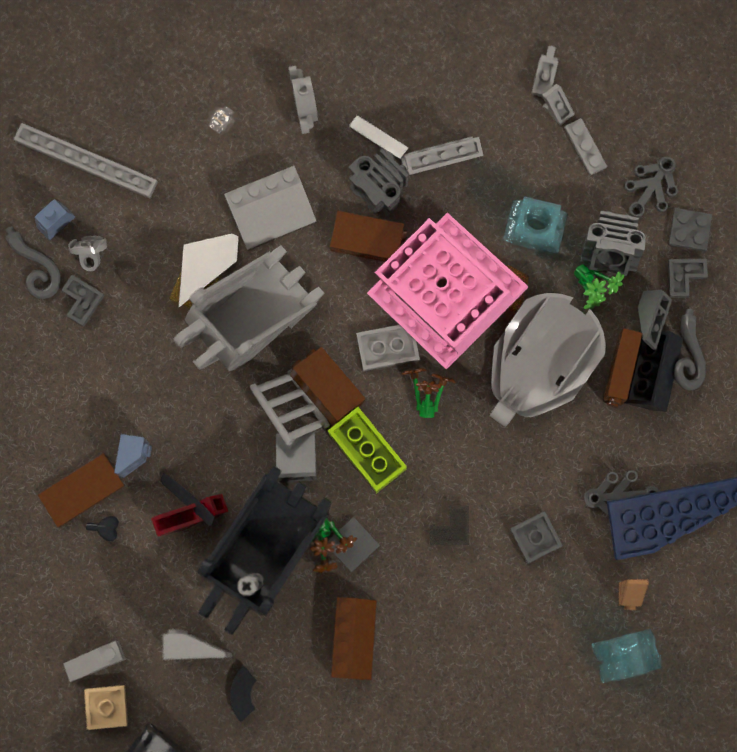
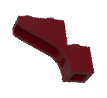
[151,494,229,537]

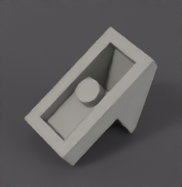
[542,84,574,125]

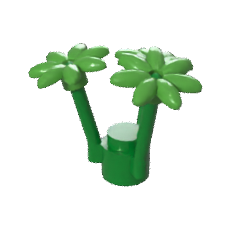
[574,265,624,310]

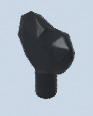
[86,516,119,541]

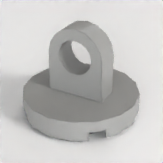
[68,236,107,271]

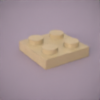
[84,685,128,730]

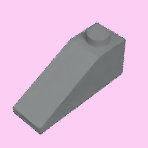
[63,641,126,682]

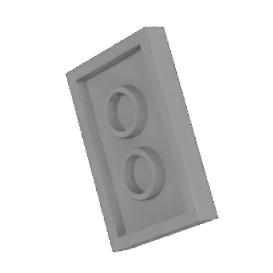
[356,325,420,371]

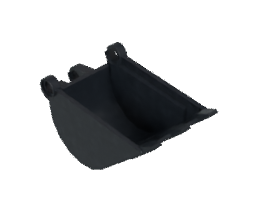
[197,466,332,635]

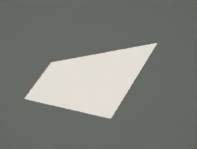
[179,234,238,307]

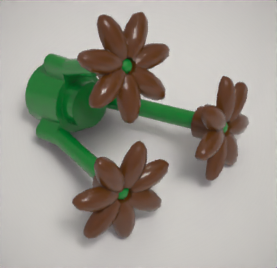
[402,368,456,418]
[310,518,357,573]

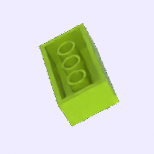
[328,407,407,494]

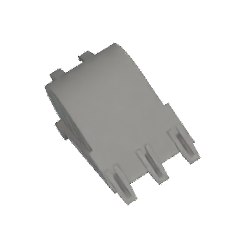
[173,245,324,371]

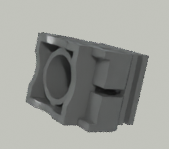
[348,148,409,217]
[580,211,646,276]

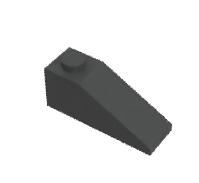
[638,290,672,349]

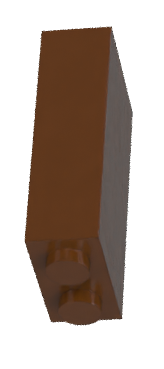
[330,211,407,262]
[603,328,642,408]
[289,347,366,426]

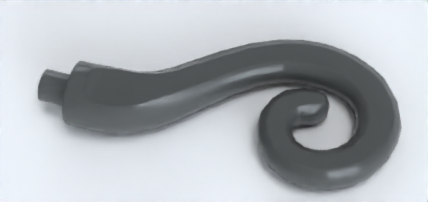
[5,226,61,299]
[674,309,706,390]

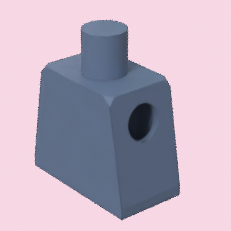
[35,199,76,240]

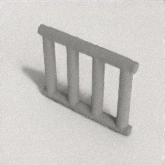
[250,369,330,445]

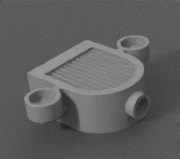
[288,65,318,134]

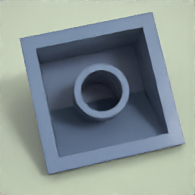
[114,434,152,478]

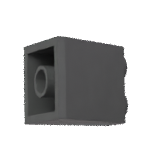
[276,430,317,482]

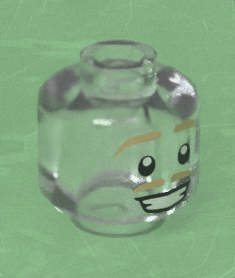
[208,105,236,134]

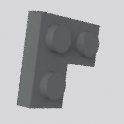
[668,259,708,298]
[62,275,105,327]

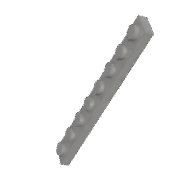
[14,123,158,199]

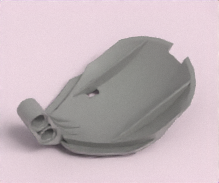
[489,293,605,427]

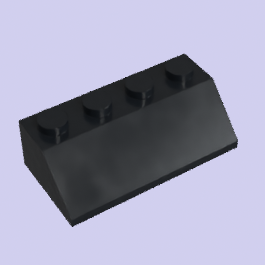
[624,330,683,412]

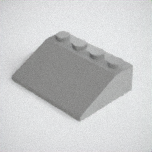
[224,166,317,250]
[163,630,232,659]

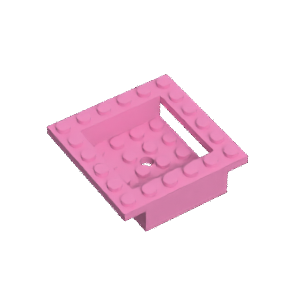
[367,213,528,370]

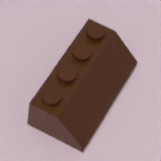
[331,597,377,680]

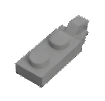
[531,46,558,97]

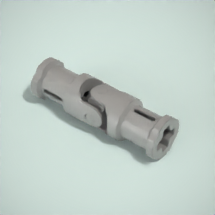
[238,573,264,595]

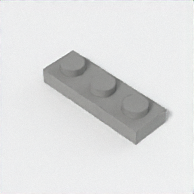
[564,118,607,176]

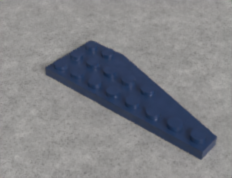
[607,477,737,560]

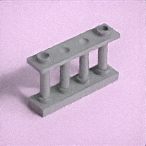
[401,136,483,175]

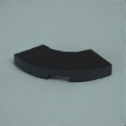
[230,666,257,723]

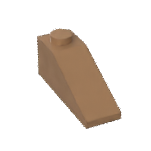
[619,580,648,610]

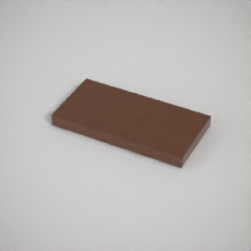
[38,453,125,528]

